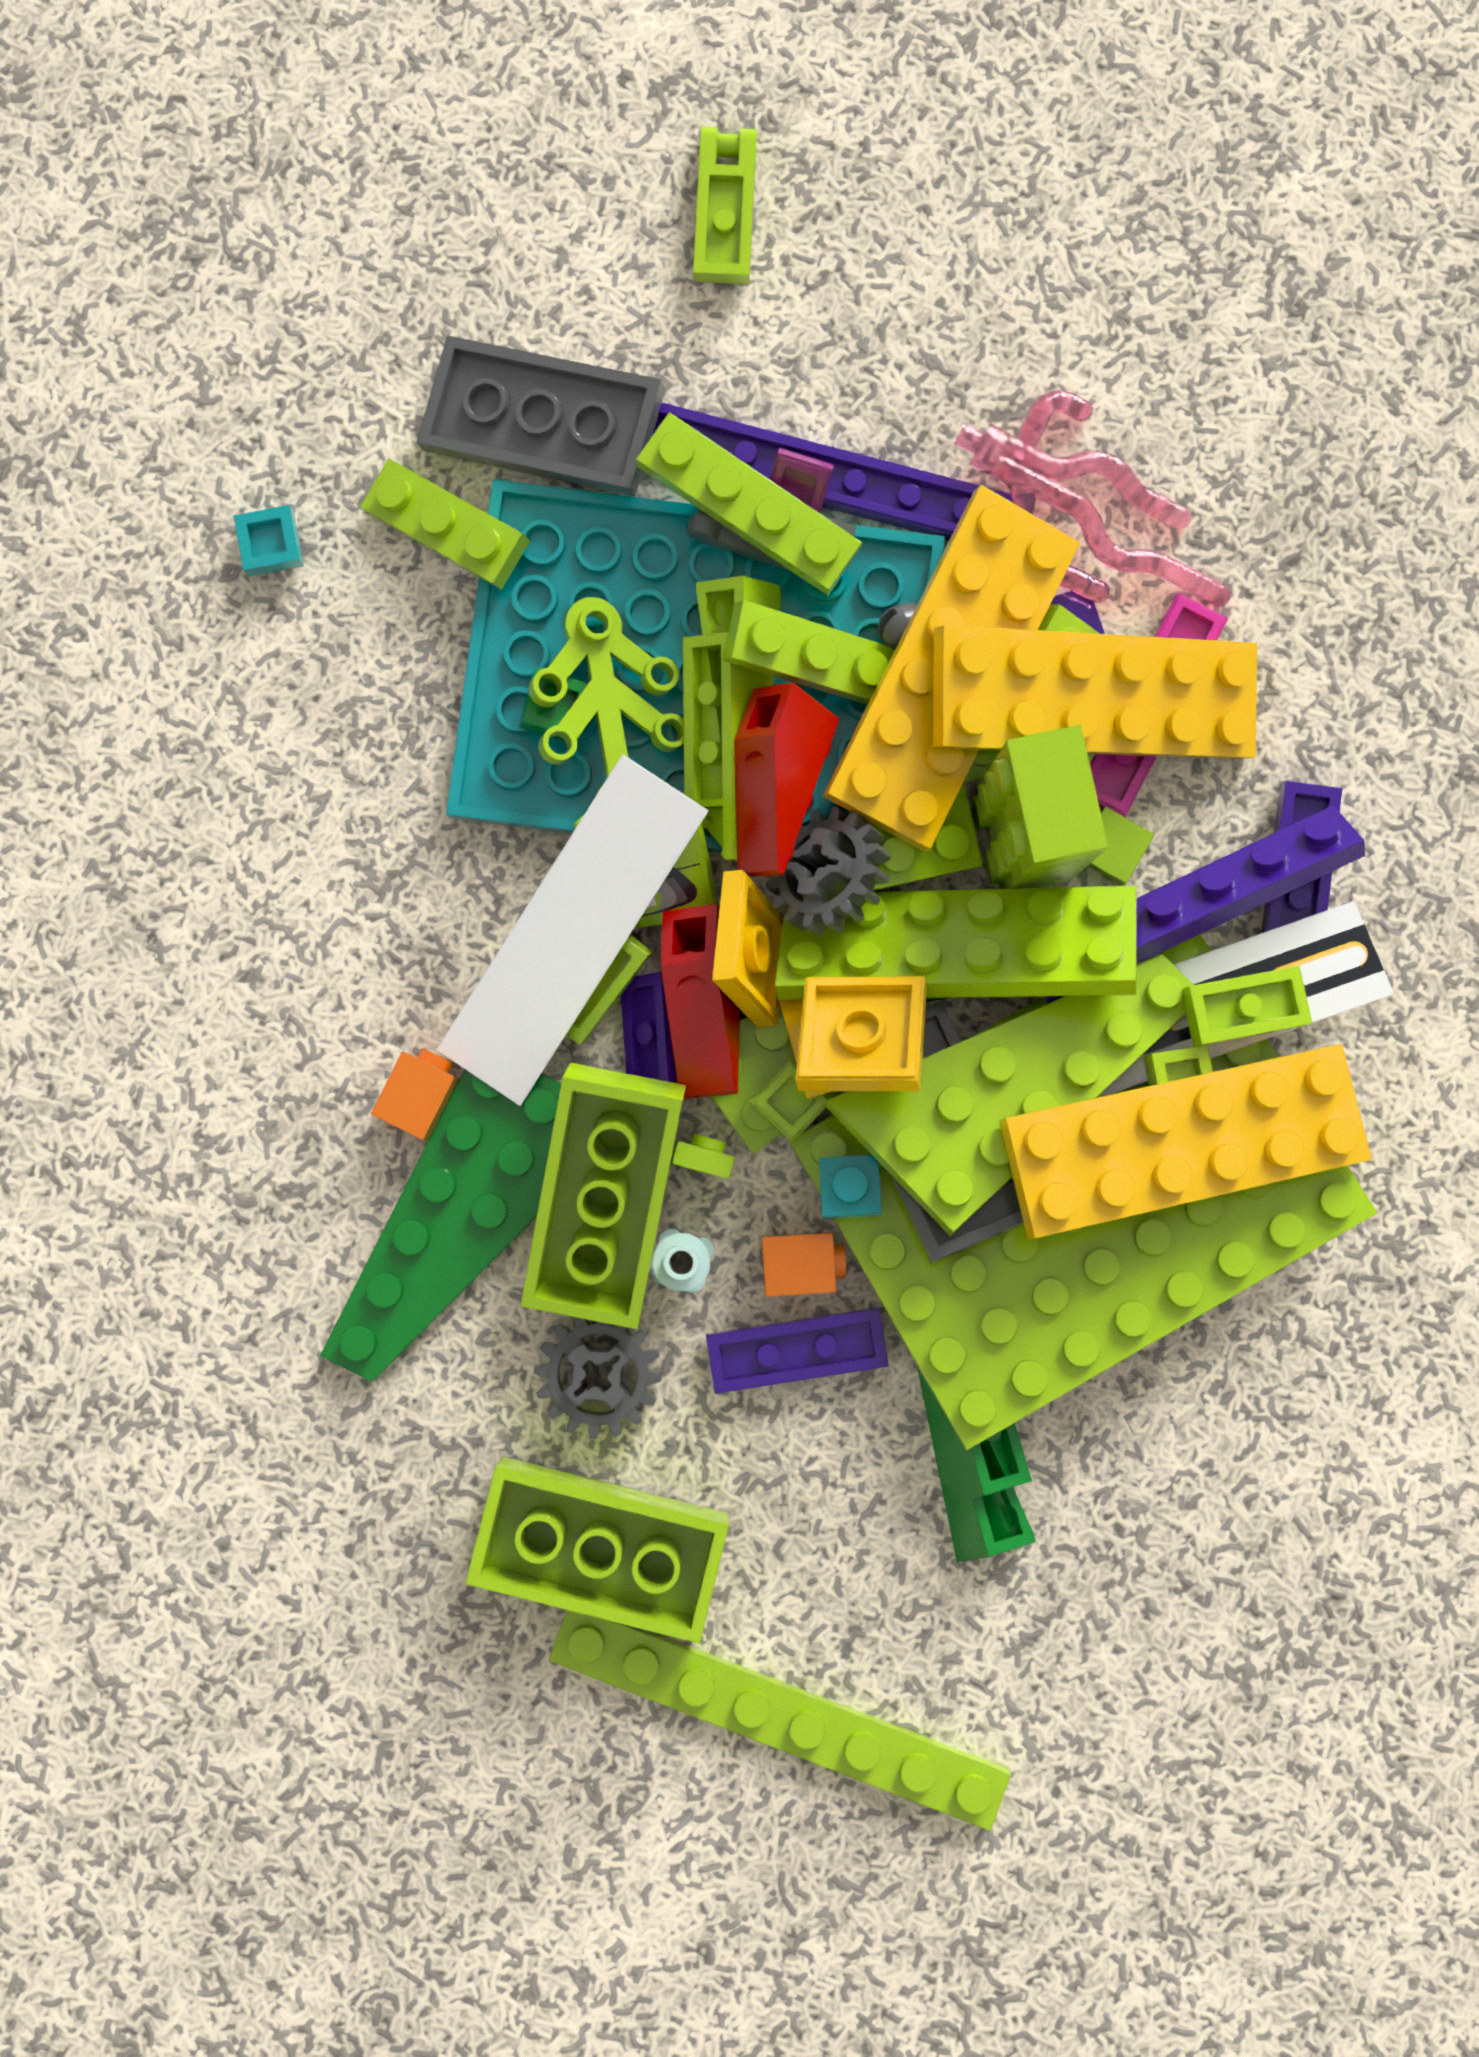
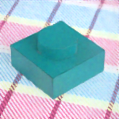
[233,505,304,577]
[819,1155,882,1220]

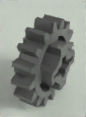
[766,806,891,936]
[534,1317,662,1439]

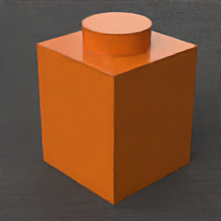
[371,1048,460,1141]
[761,1232,846,1297]

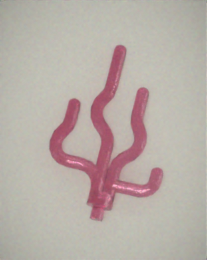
[954,390,1231,607]

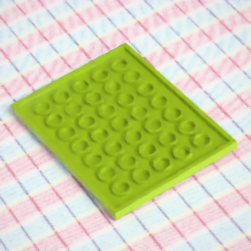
[789,934,1378,1450]

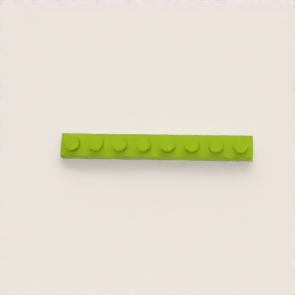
[548,1610,1011,1831]

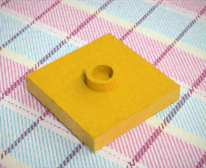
[712,870,783,1027]
[795,976,927,1091]

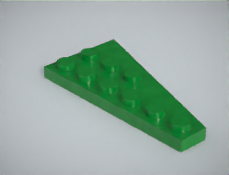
[320,1069,561,1382]

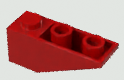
[734,682,840,877]
[661,904,740,1099]

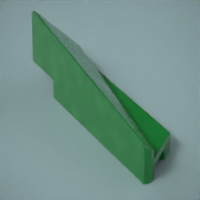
[917,1366,1036,1562]

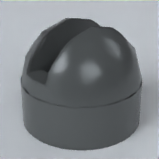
[877,601,917,651]

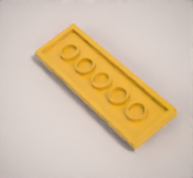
[822,485,1080,852]
[933,625,1257,759]
[999,1044,1372,1239]

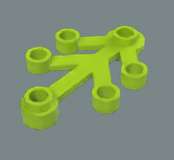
[529,597,684,795]

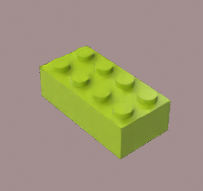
[971,725,1108,889]
[520,1062,686,1329]
[465,1456,729,1644]

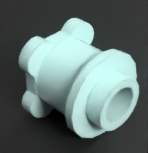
[650,1229,714,1293]

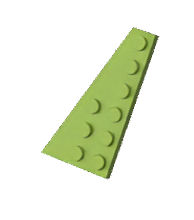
[825,954,1194,1236]

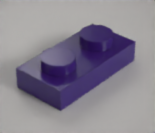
[621,972,678,1084]

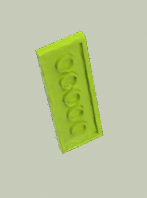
[775,886,1137,1000]

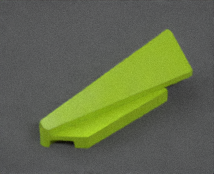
[683,576,781,861]

